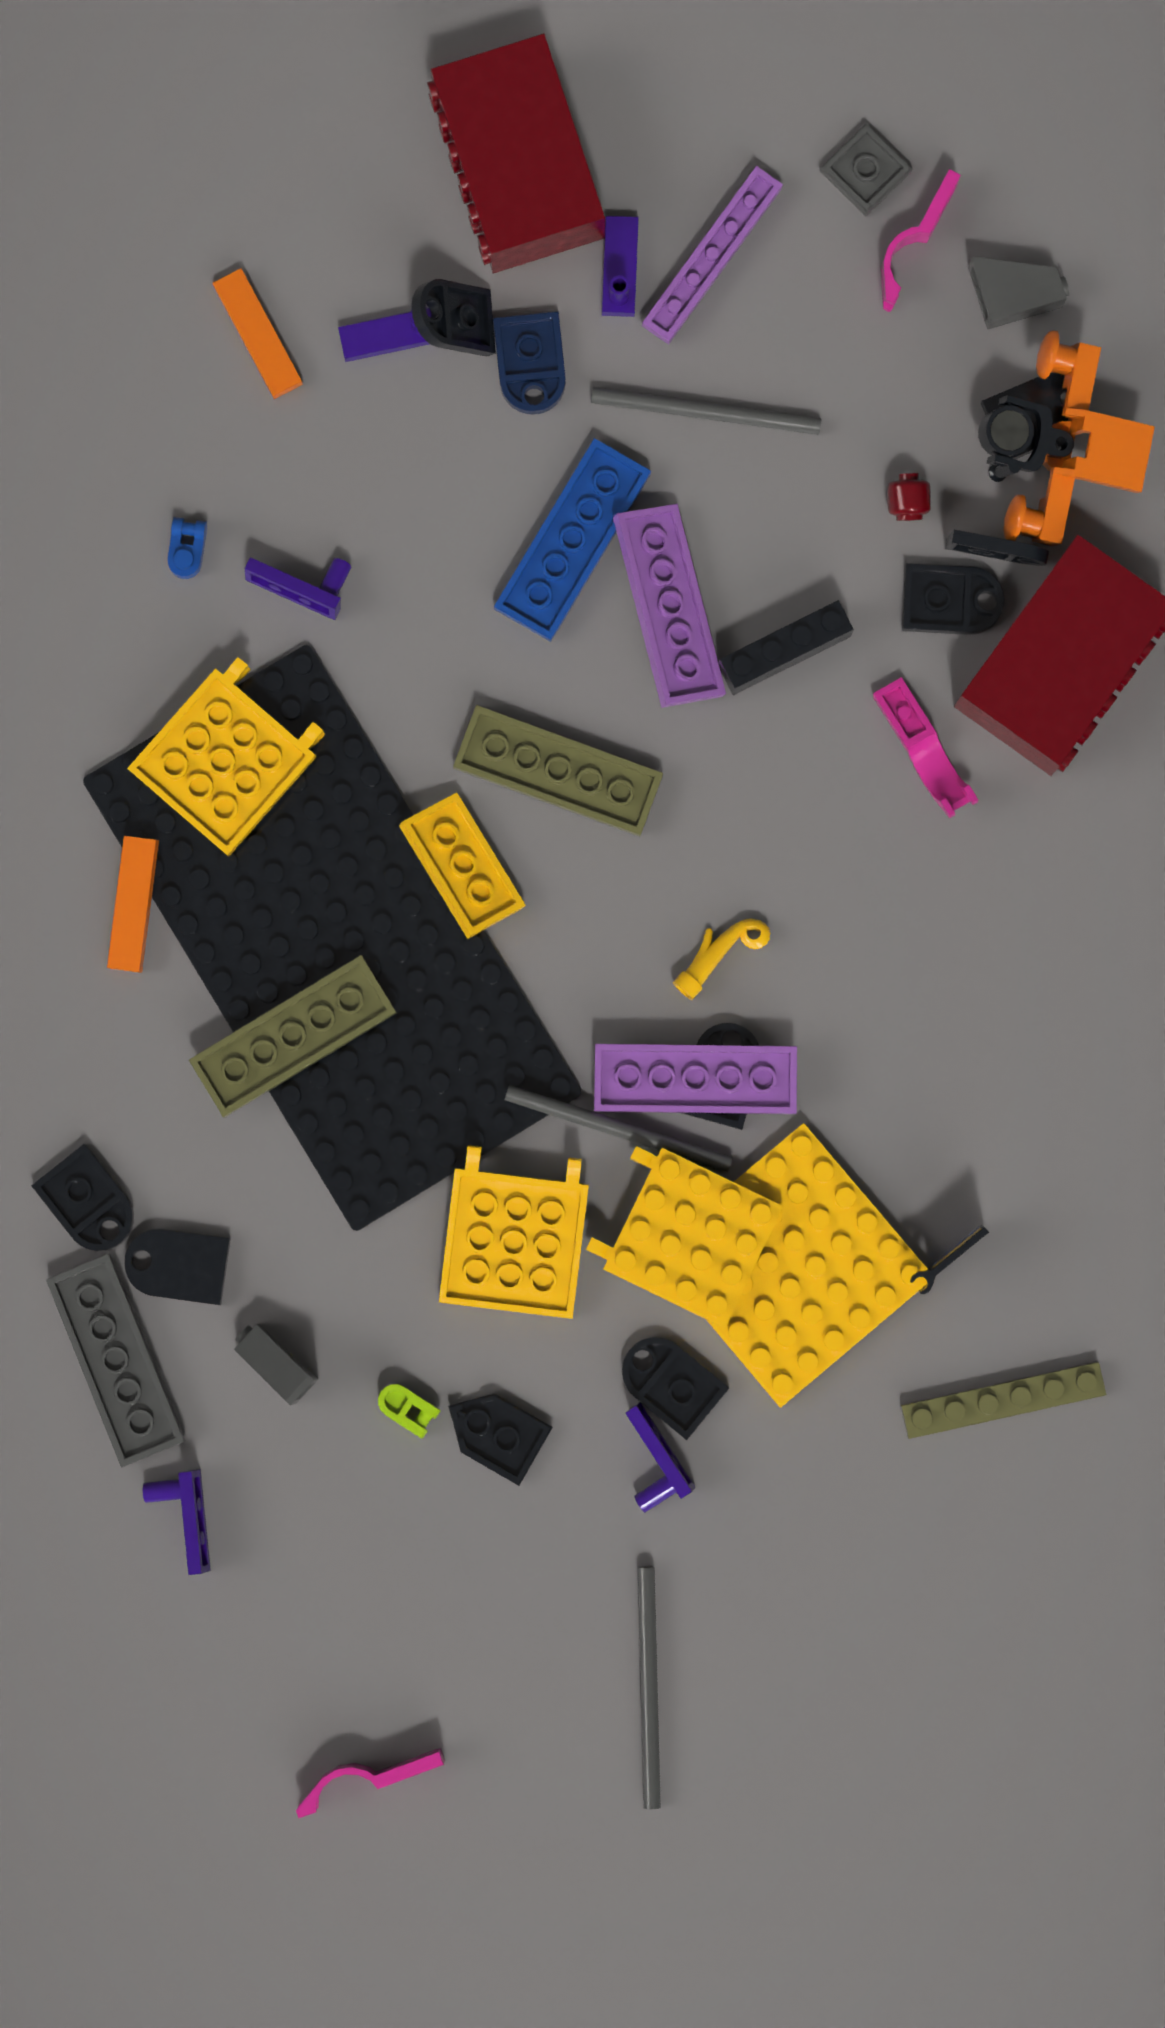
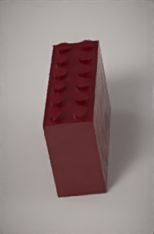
[427,33,605,274]
[954,535,1165,776]

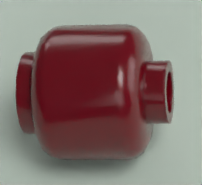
[888,473,931,521]

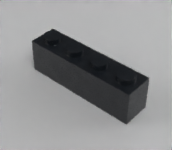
[719,600,854,695]

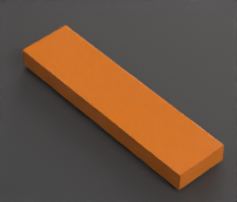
[212,268,303,399]
[107,836,159,973]

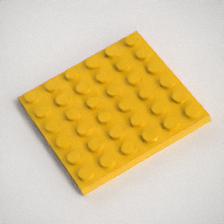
[707,1123,928,1408]

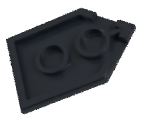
[448,1393,553,1486]

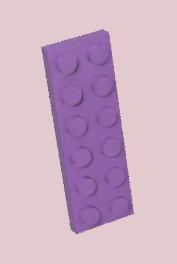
[613,504,726,708]
[594,1044,797,1114]

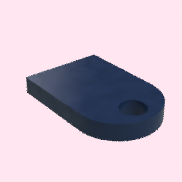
[493,311,566,415]

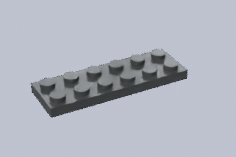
[46,1254,185,1468]

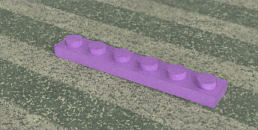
[642,166,783,345]

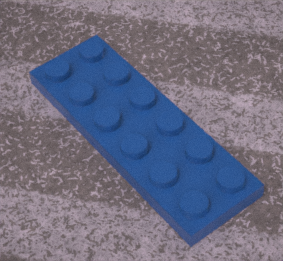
[494,438,651,642]

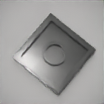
[820,123,913,217]

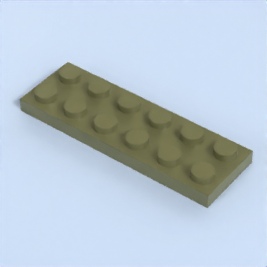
[453,705,663,837]
[189,955,396,1118]

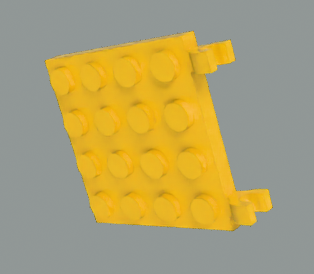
[127,657,325,857]
[439,1145,589,1319]
[586,1146,784,1328]

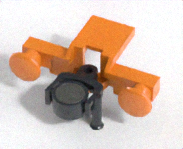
[978,330,1155,546]

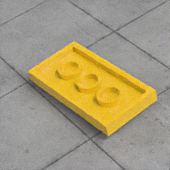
[399,792,526,939]

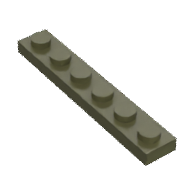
[901,1362,1107,1439]

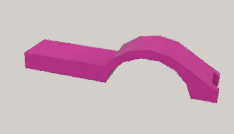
[881,169,961,313]
[873,677,979,818]
[296,1748,445,1818]

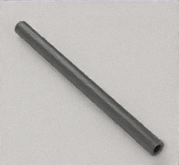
[591,387,821,435]
[504,1084,733,1173]
[638,1567,661,1809]

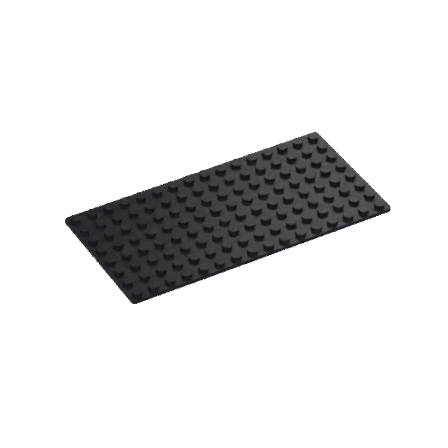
[83,645,581,1231]

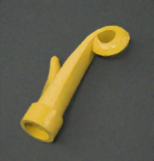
[672,918,771,1000]

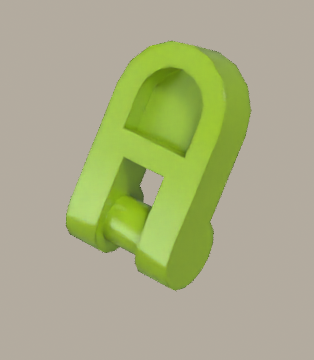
[378,1384,441,1439]

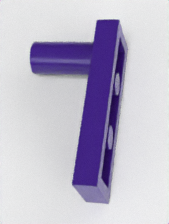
[602,216,639,317]
[338,307,431,362]
[244,557,352,620]
[625,1402,696,1513]
[142,1469,211,1575]

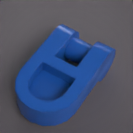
[168,517,207,579]

